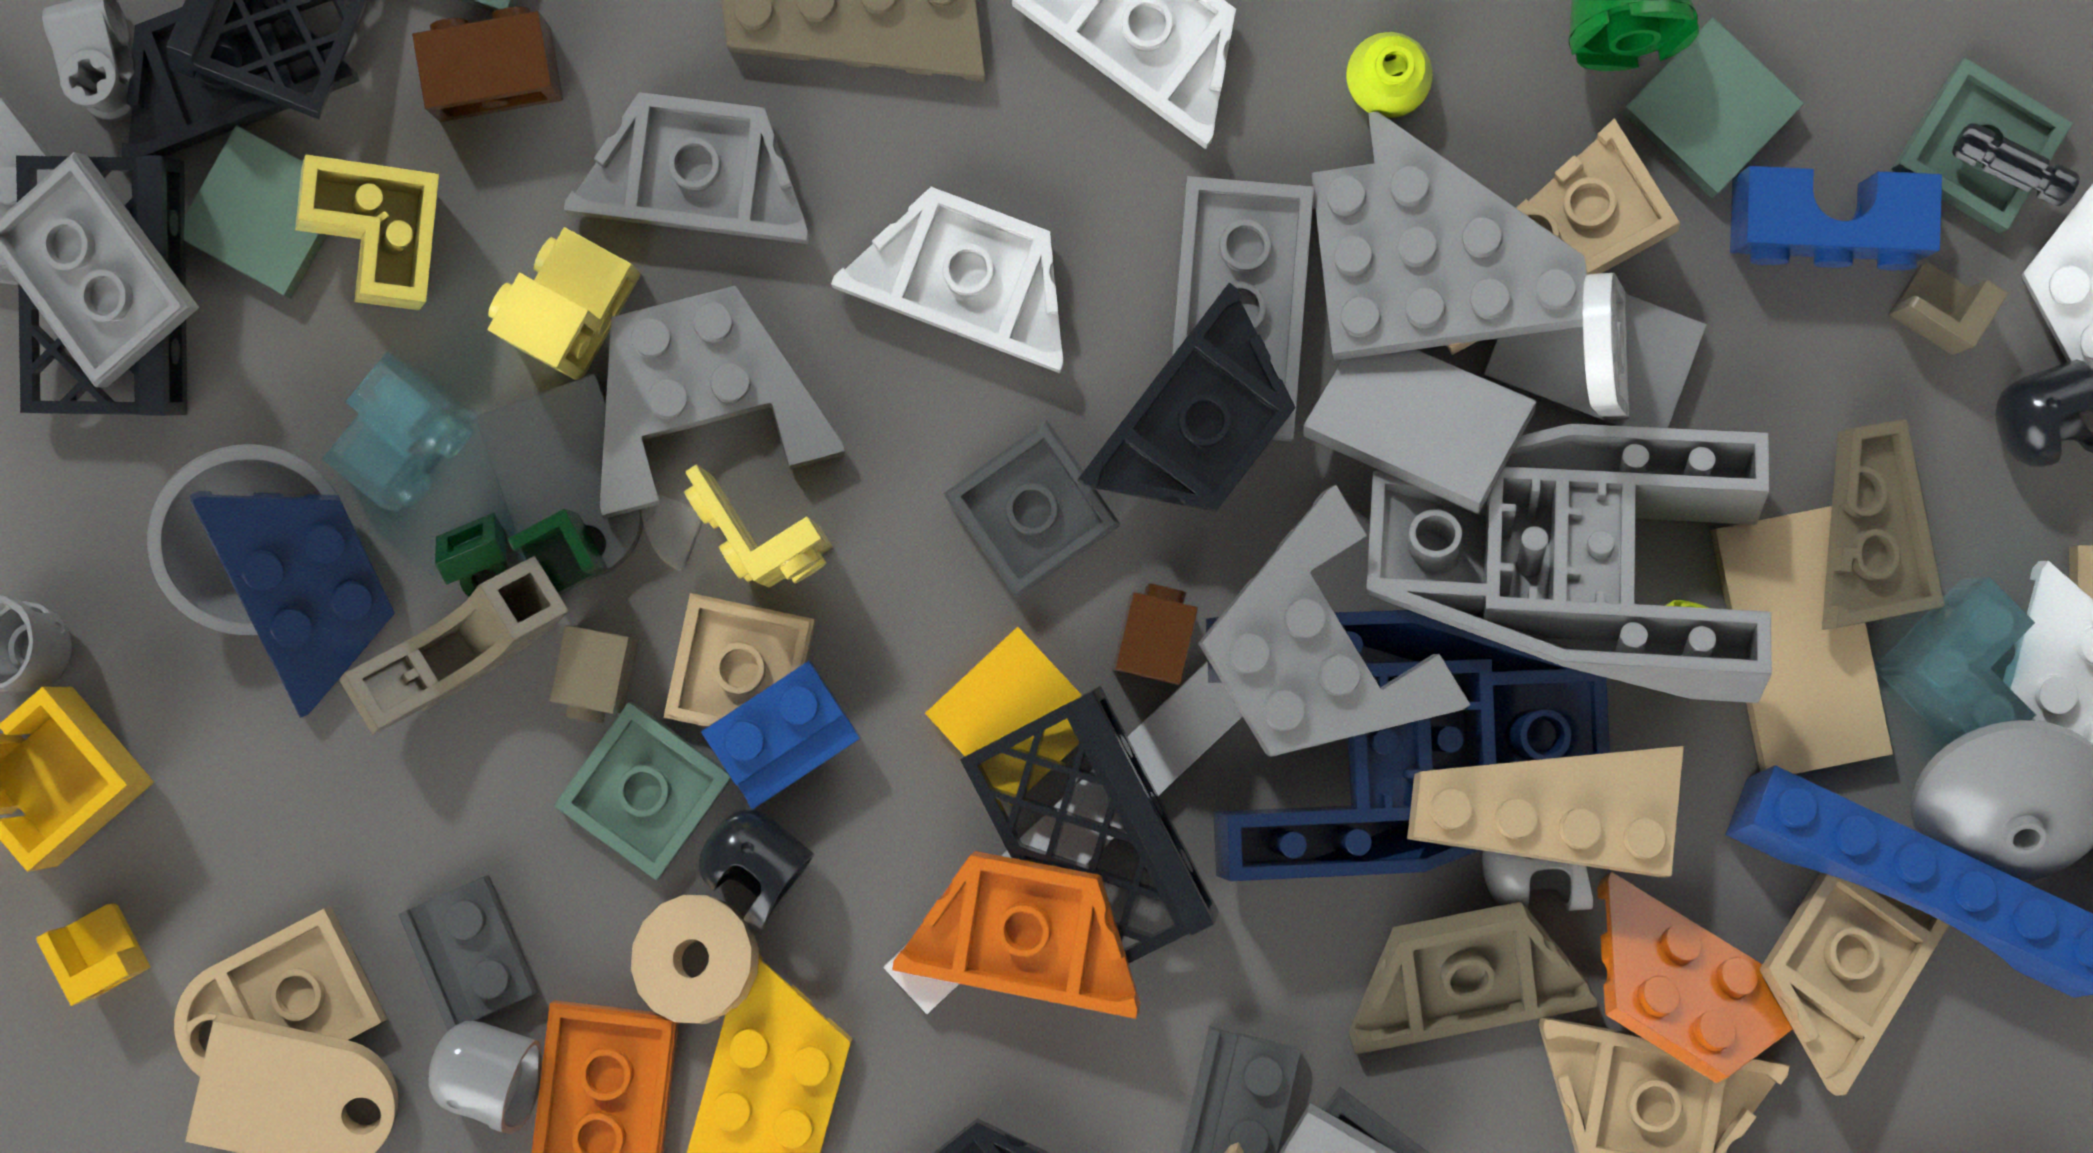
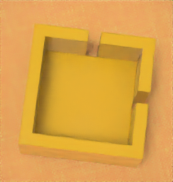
[0,687,154,872]

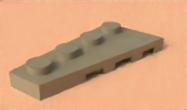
[721,0,986,82]

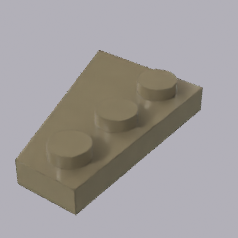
[1822,419,1945,630]

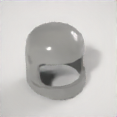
[0,595,73,693]
[1482,851,1593,911]
[428,1021,541,1134]

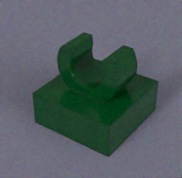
[435,513,509,597]

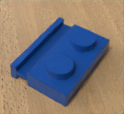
[701,661,861,810]

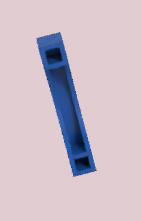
[1725,765,2093,998]

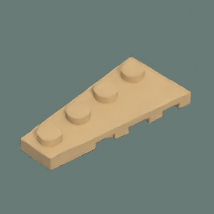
[1446,118,1680,355]

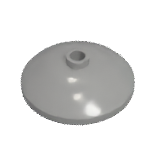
[147,444,337,635]
[1911,720,2093,882]

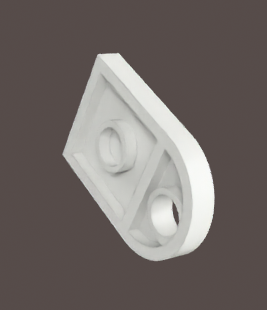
[1583,273,1629,420]

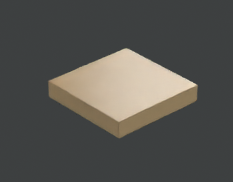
[663,593,816,727]

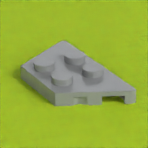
[564,92,810,244]

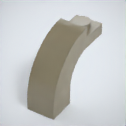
[339,556,569,735]

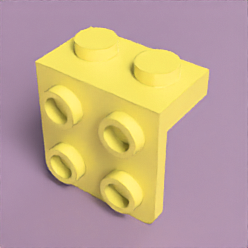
[684,464,833,588]

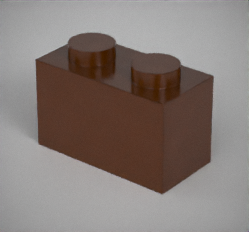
[412,6,563,122]
[1112,583,1198,685]

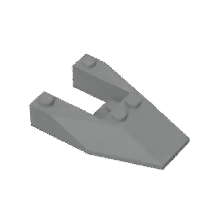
[1366,424,1772,703]

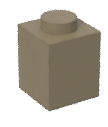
[550,625,639,723]

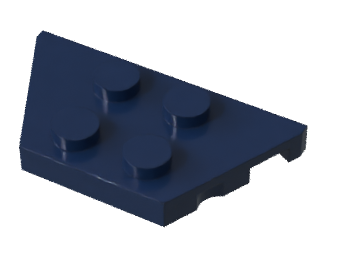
[190,491,395,718]

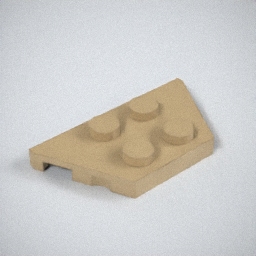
[1759,872,1949,1096]
[1539,1017,1789,1153]

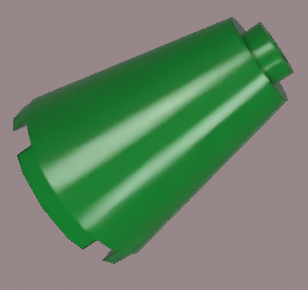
[1568,0,1699,72]

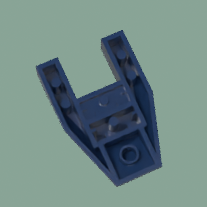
[1206,610,1610,881]

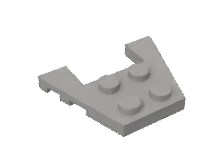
[600,286,845,519]
[1198,485,1470,756]

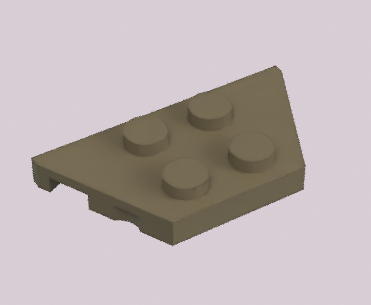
[1349,902,1597,1055]

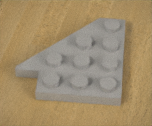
[1311,112,1587,361]

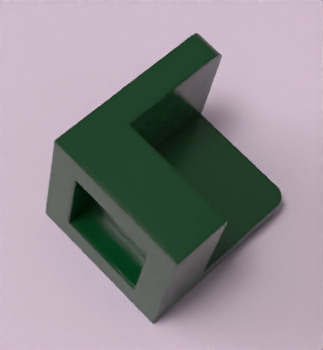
[508,508,608,596]

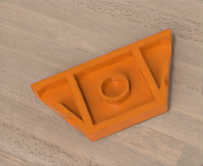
[892,851,1141,1019]
[1597,872,1793,1083]

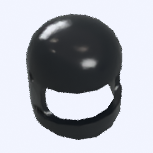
[1995,359,2093,467]
[699,810,815,934]

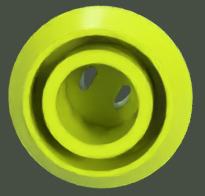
[1346,32,1433,118]

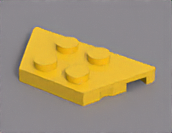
[687,954,852,1153]

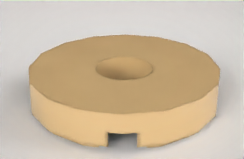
[631,895,759,1024]

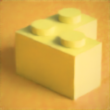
[295,154,439,310]
[487,227,641,380]

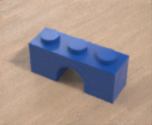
[1730,166,1942,270]

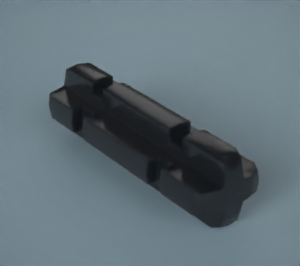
[1952,123,2080,206]

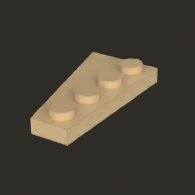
[1407,746,1684,878]

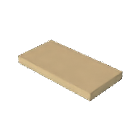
[1710,506,1893,774]

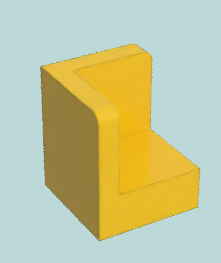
[36,903,151,1006]

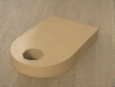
[174,906,388,1077]
[185,1012,399,1153]

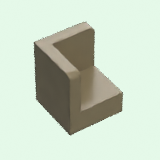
[1888,263,2009,355]

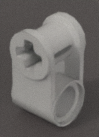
[42,0,135,122]

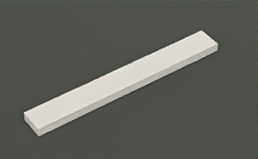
[883,661,1242,1014]

